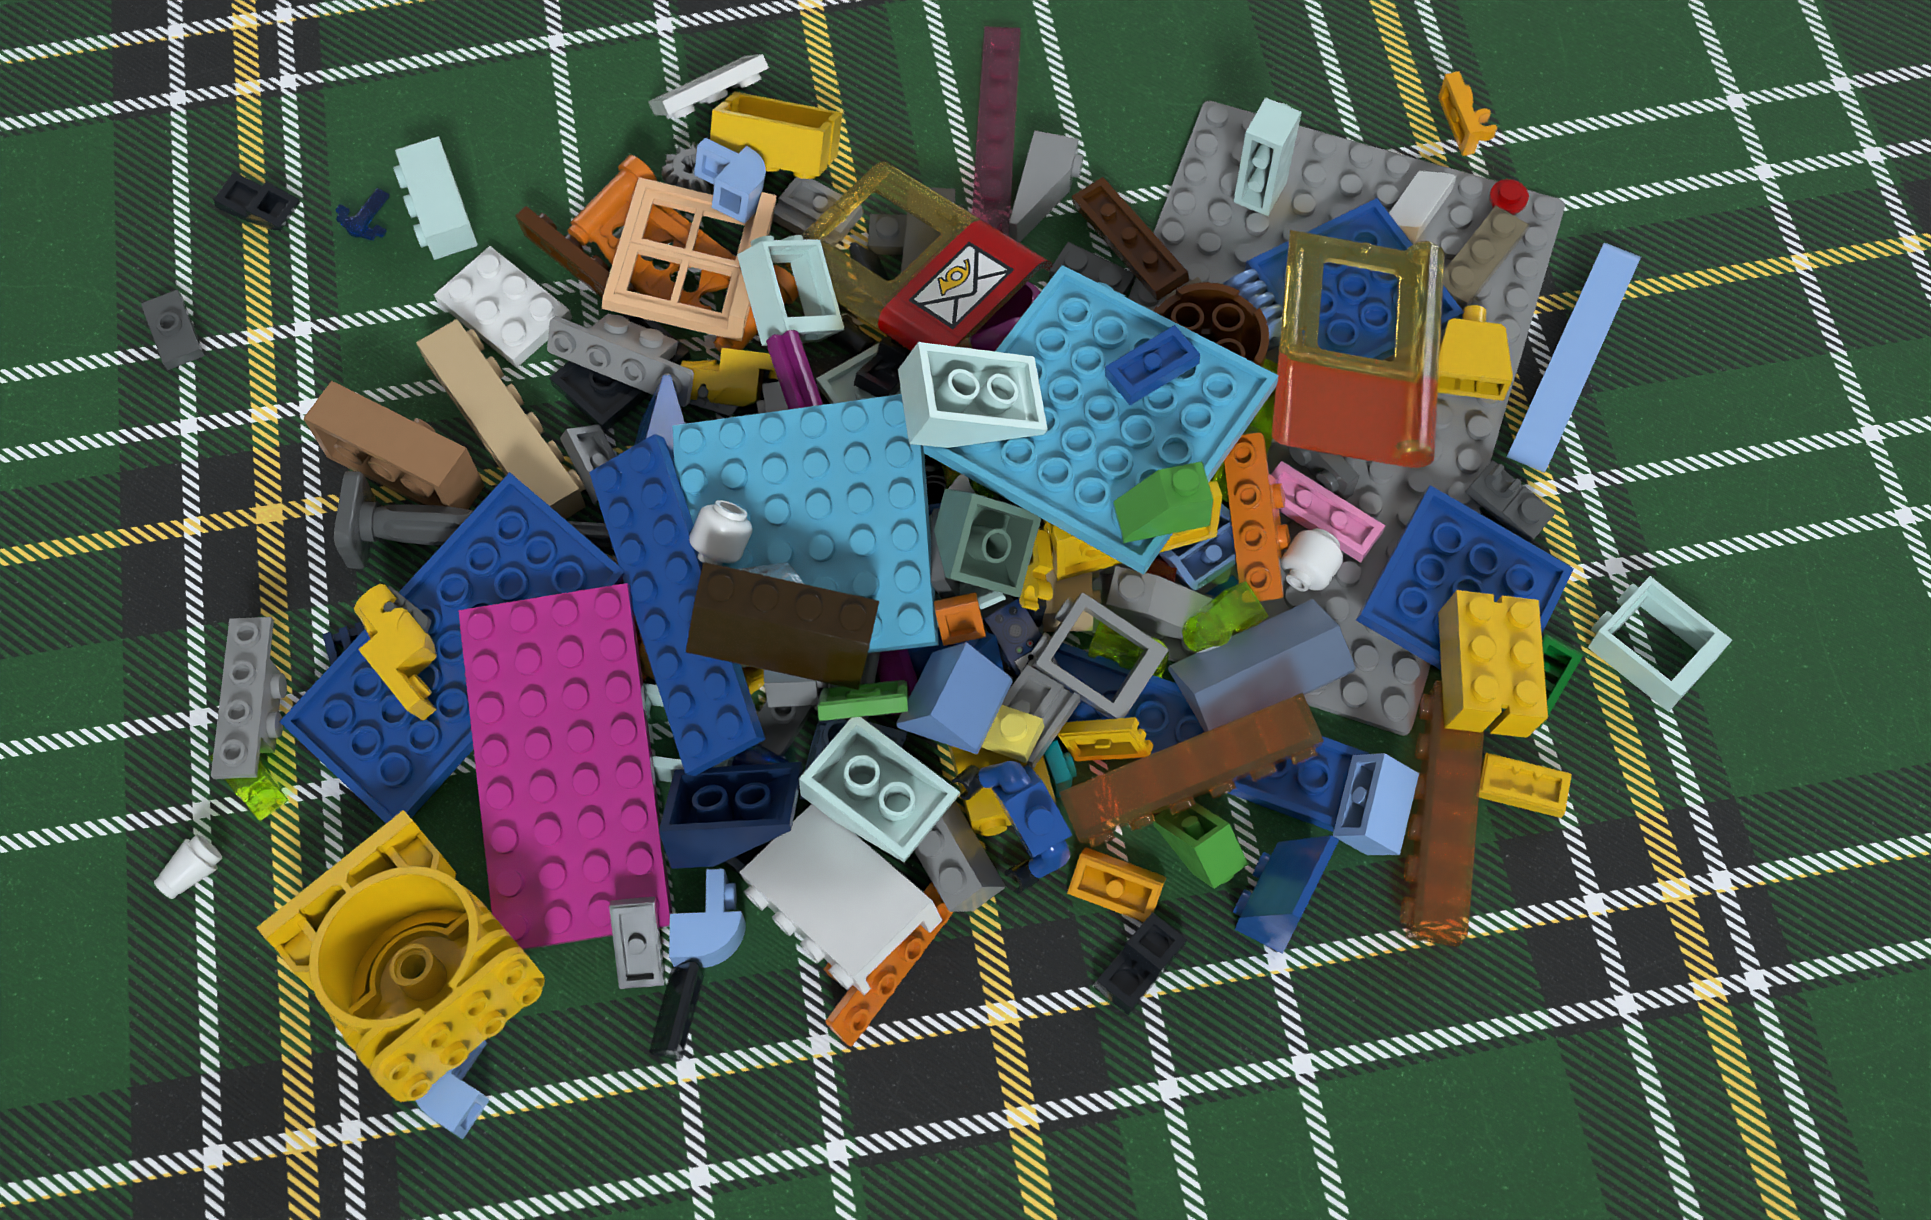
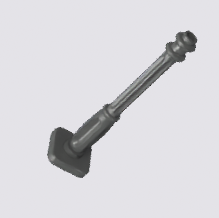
[334,471,613,569]

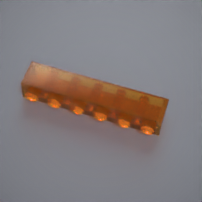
[1400,680,1484,947]
[1059,693,1324,848]

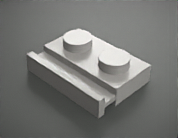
[773,177,863,254]
[1002,665,1080,769]

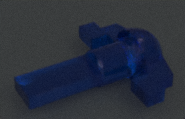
[336,188,389,241]

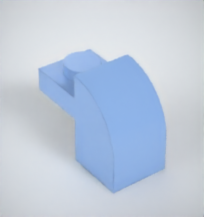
[694,138,766,224]
[669,869,746,968]
[415,1041,490,1139]

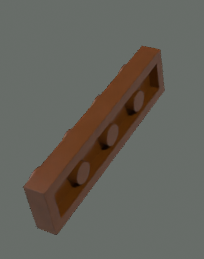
[1071,177,1189,301]
[515,206,637,315]

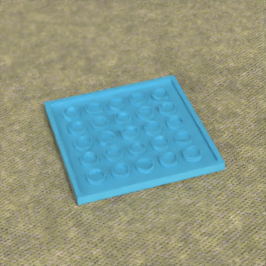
[923,265,1279,575]
[672,394,939,668]

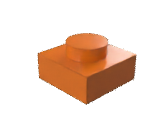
[934,592,986,646]

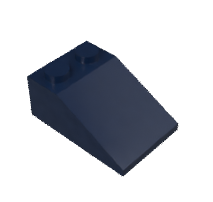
[659,762,803,869]

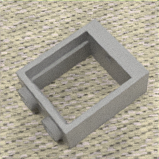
[1031,592,1169,719]

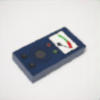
[983,598,1060,680]

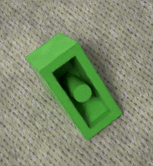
[1113,461,1213,543]
[1151,796,1248,889]

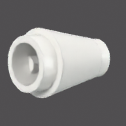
[154,834,222,899]

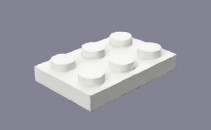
[648,54,769,119]
[434,246,572,368]

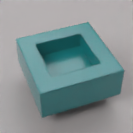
[1043,740,1077,798]

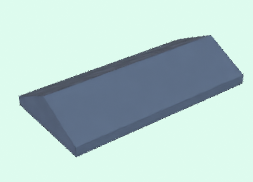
[1168,599,1356,740]

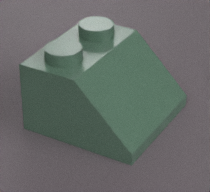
[934,489,1041,598]

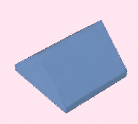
[896,642,1012,755]

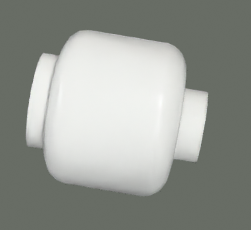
[689,500,752,566]
[1281,528,1343,591]

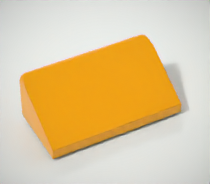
[1067,848,1166,922]

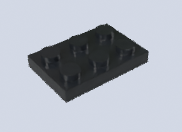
[549,314,691,433]

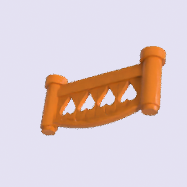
[568,155,799,353]

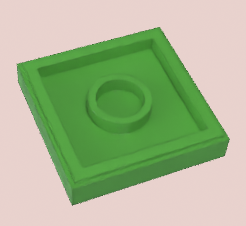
[817,680,909,721]

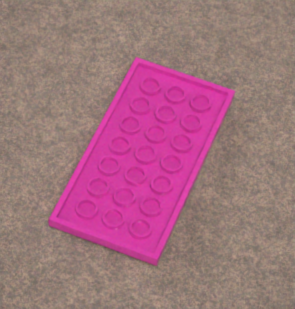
[458,583,672,950]

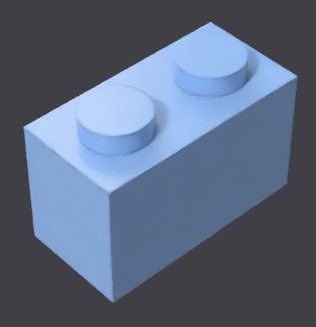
[1333,753,1419,855]

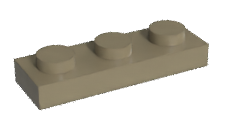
[1438,206,1529,310]

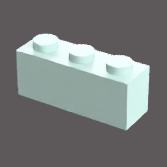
[1234,97,1302,216]
[393,136,478,260]

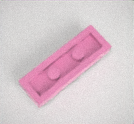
[1271,461,1385,563]

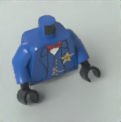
[952,761,1072,893]

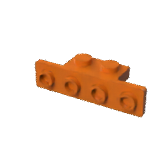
[1224,433,1290,603]
[823,882,953,1046]

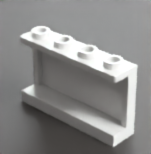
[739,804,942,995]

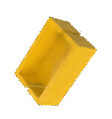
[710,92,842,179]
[1438,590,1548,738]

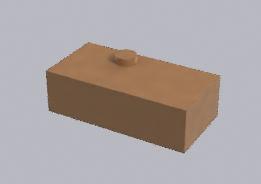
[303,381,485,509]

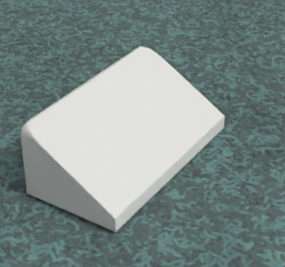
[1389,170,1456,244]

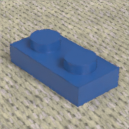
[1105,325,1200,405]

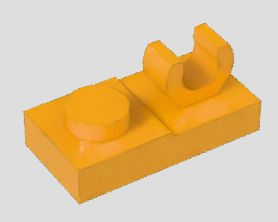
[1438,71,1497,156]

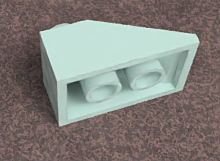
[898,342,1048,448]
[799,717,960,862]

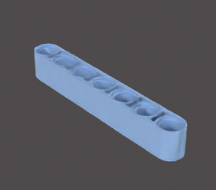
[1507,243,1641,473]

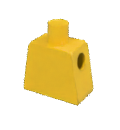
[1429,305,1513,401]

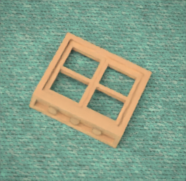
[602,177,776,341]

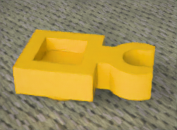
[1019,529,1053,611]

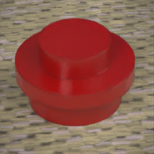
[1489,179,1529,215]

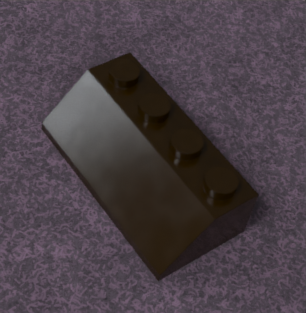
[686,562,879,690]

